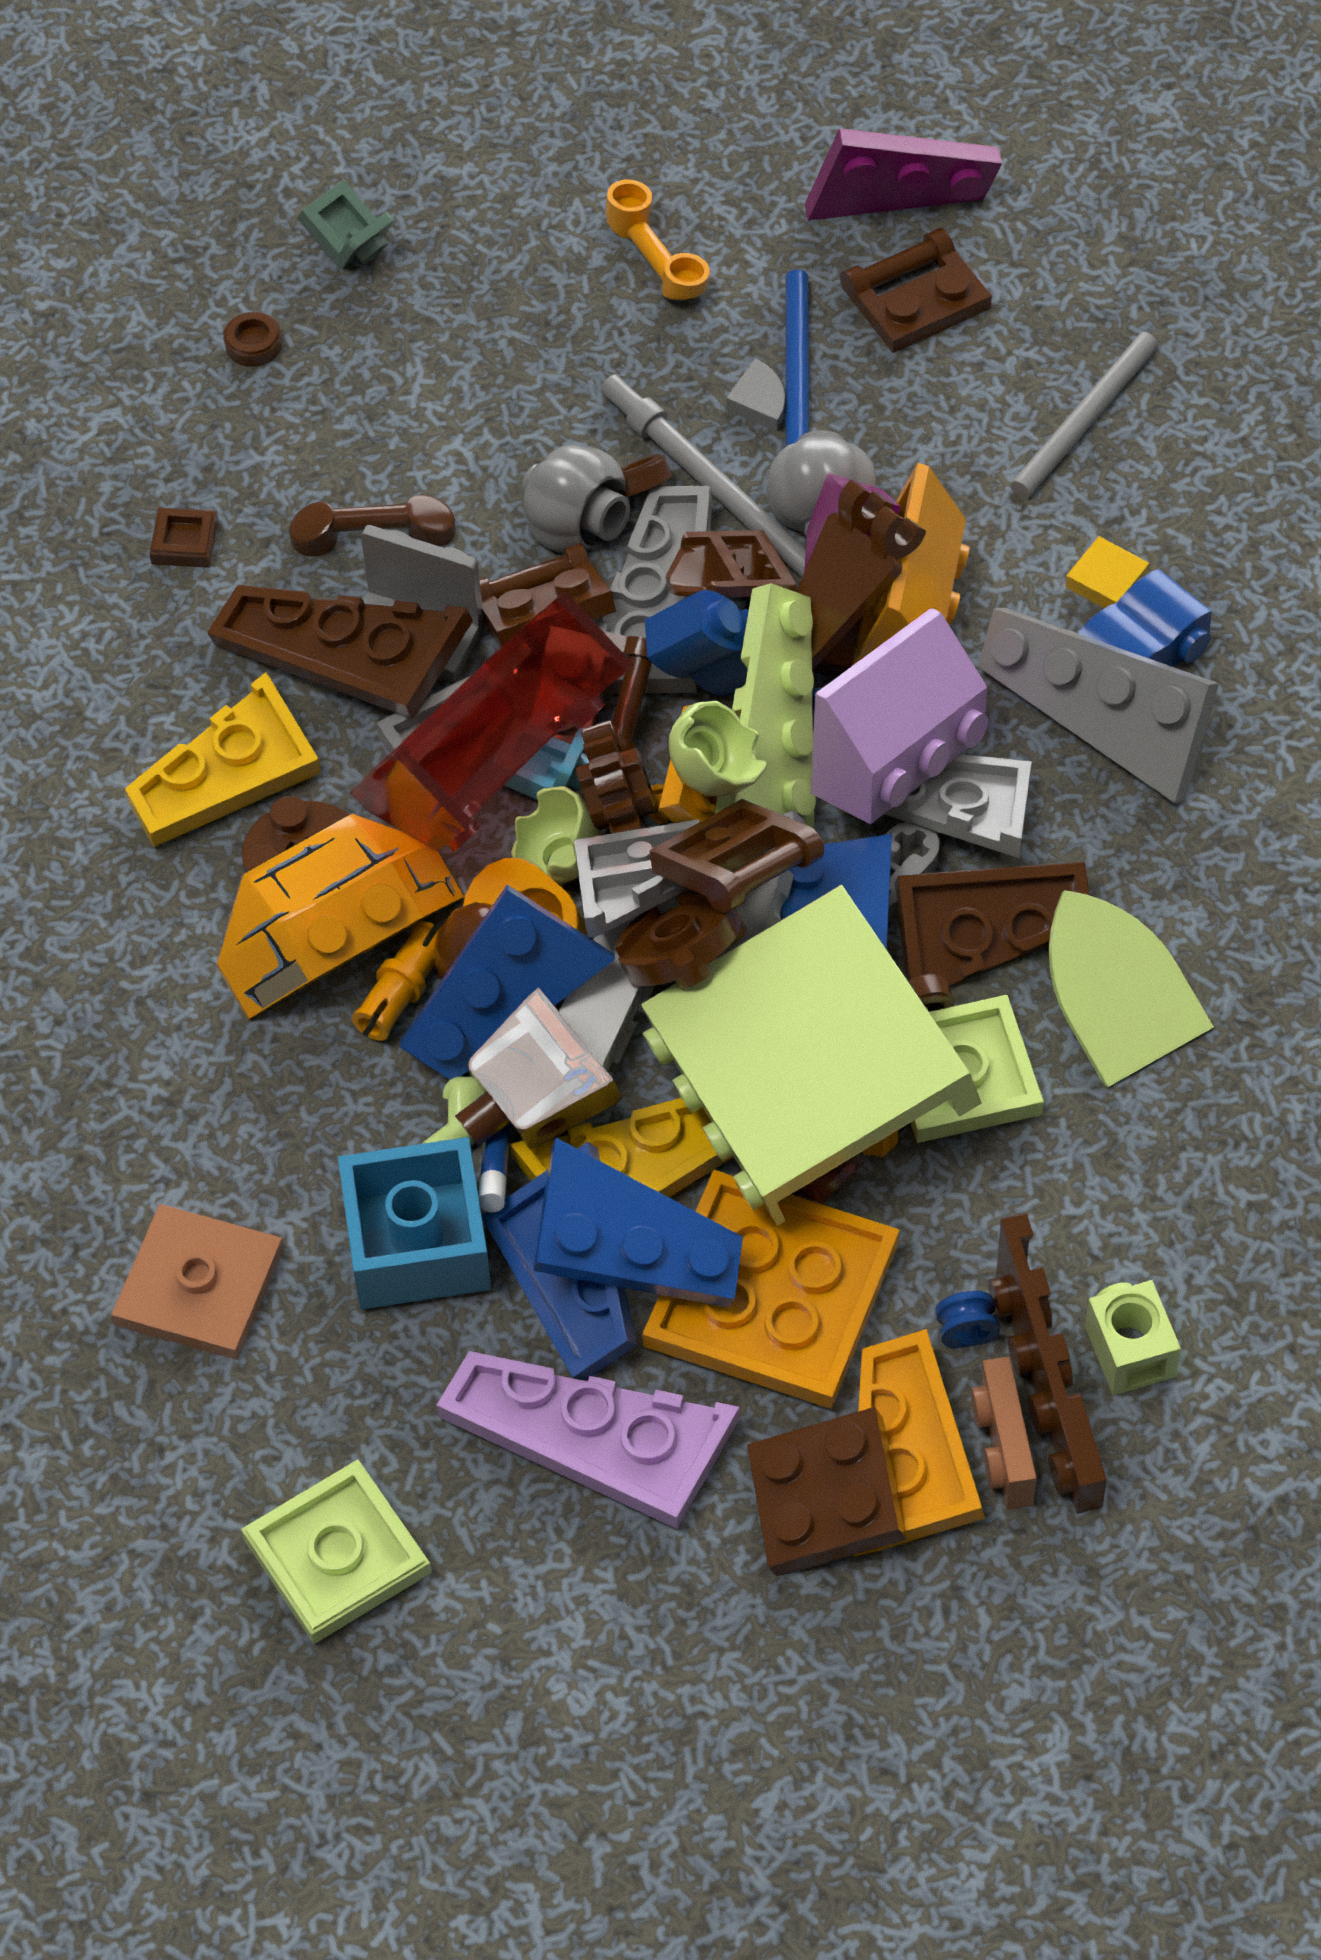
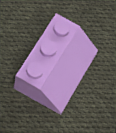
[811,608,988,824]

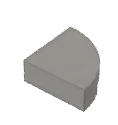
[726,359,785,432]

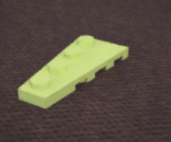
[715,583,816,829]

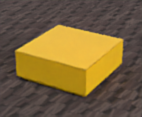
[1065,536,1150,608]

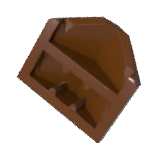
[666,530,797,601]

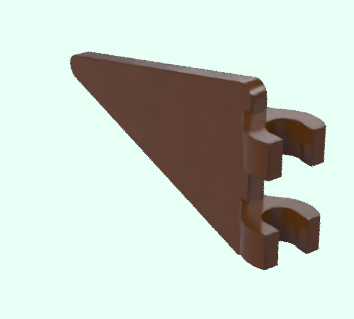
[796,480,926,671]

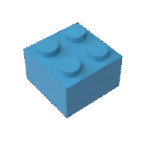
[338,1137,492,1310]

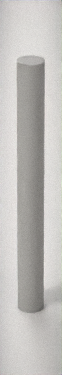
[1010,332,1158,499]

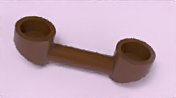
[289,494,456,557]

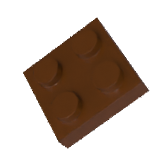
[747,1407,907,1576]

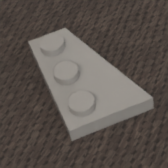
[884,754,1032,858]

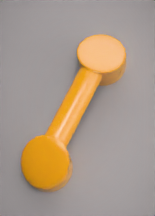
[605,180,710,300]

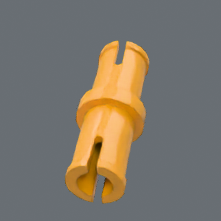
[352,921,439,1041]

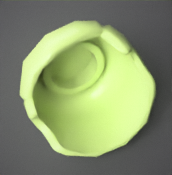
[669,701,767,797]
[511,786,601,886]

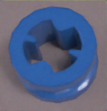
[935,1291,1000,1349]

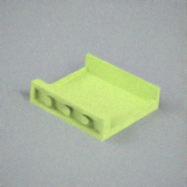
[641,885,982,1226]

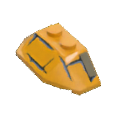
[216,814,464,1019]

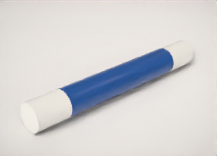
[478,1124,511,1212]

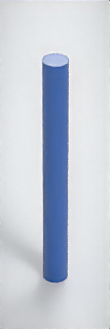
[785,270,809,446]

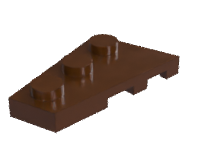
[895,861,1090,987]

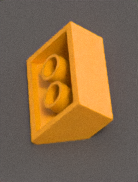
[851,463,969,667]

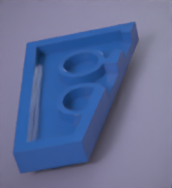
[481,1142,637,1381]

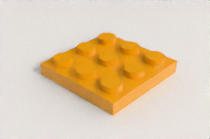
[642,1169,900,1409]

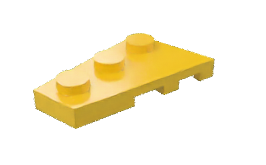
[125,672,321,847]

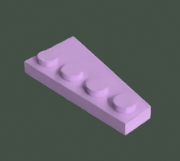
[436,1351,740,1529]

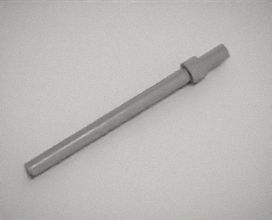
[601,375,806,578]

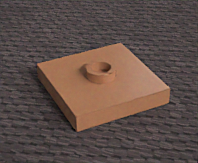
[111,1204,284,1360]

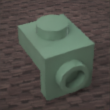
[297,179,395,269]

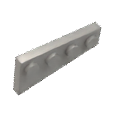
[594,486,712,694]

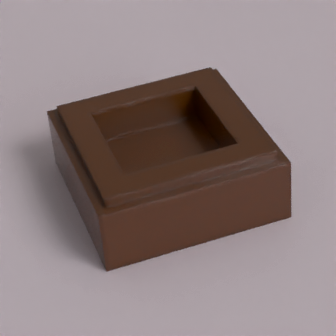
[149,507,219,568]

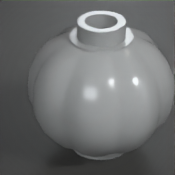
[767,430,876,540]
[522,444,630,553]

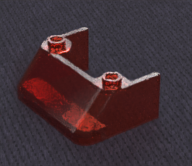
[349,590,634,852]

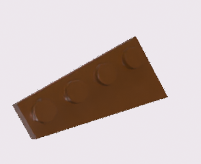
[207,585,473,719]
[988,1212,1107,1514]

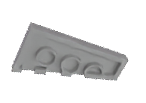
[978,608,1219,803]

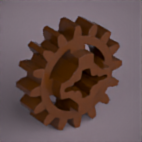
[576,720,658,834]

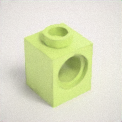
[1085,1280,1181,1396]

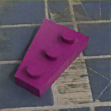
[804,128,1002,221]

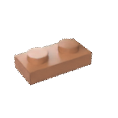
[971,1357,1036,1510]

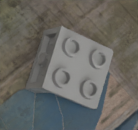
[361,525,485,684]

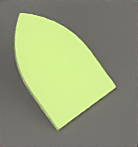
[1049,890,1214,1088]

